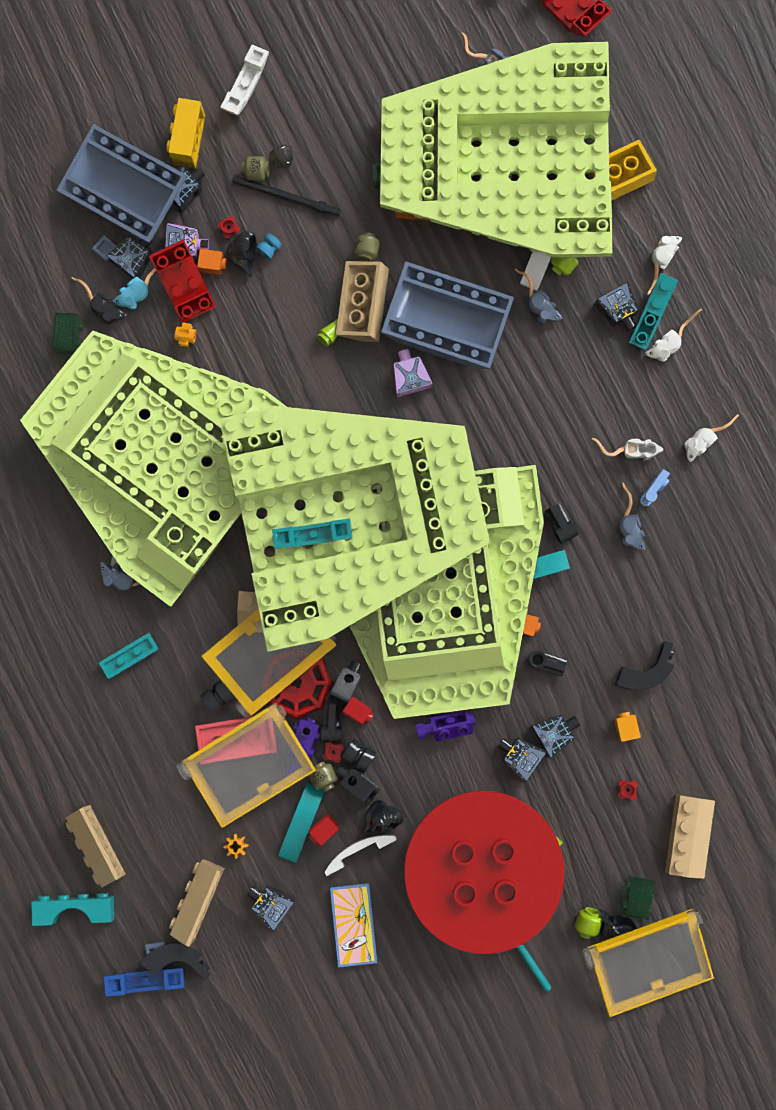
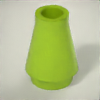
[317,319,338,346]

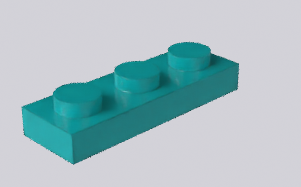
[99,633,159,679]

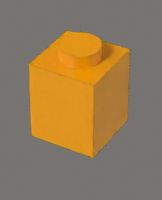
[614,712,641,742]

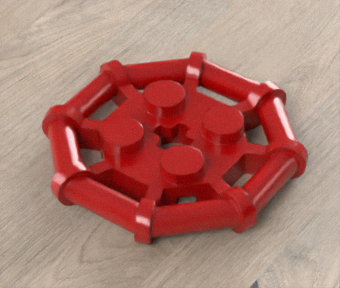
[260,647,333,719]

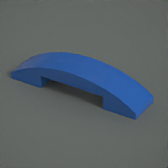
[104,967,185,997]

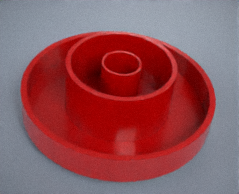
[404,790,564,954]

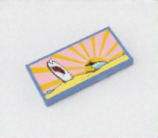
[330,883,377,967]

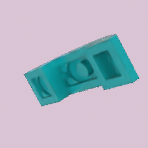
[272,518,353,549]
[278,783,324,863]

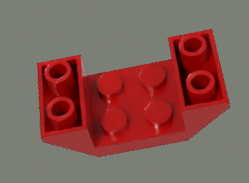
[541,0,612,37]
[149,239,216,323]

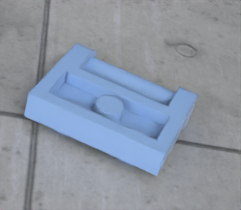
[640,469,670,507]

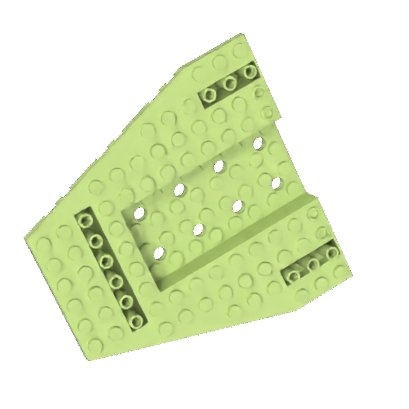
[380,42,612,257]
[20,331,287,607]
[220,406,490,652]
[333,465,544,719]

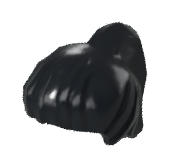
[226,231,258,277]
[362,800,403,836]
[600,909,638,947]

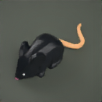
[72,277,126,324]

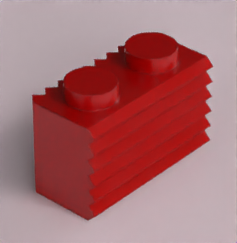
[342,697,374,725]
[309,813,339,845]

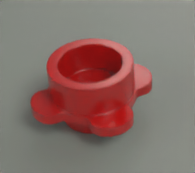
[218,216,240,239]
[323,742,344,763]
[618,780,638,800]

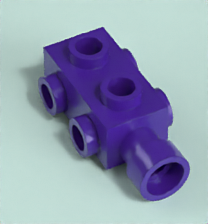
[416,710,475,742]
[285,717,322,774]

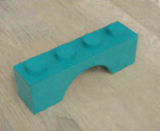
[32,893,114,926]

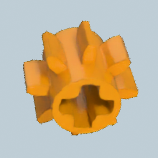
[175,323,196,347]
[224,833,249,859]

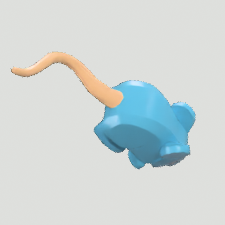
[113,268,156,309]

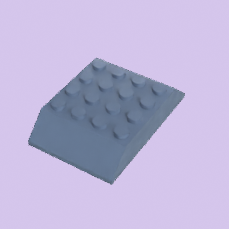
[57,124,187,243]
[381,262,514,369]

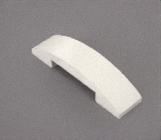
[221,45,269,116]
[325,834,397,876]

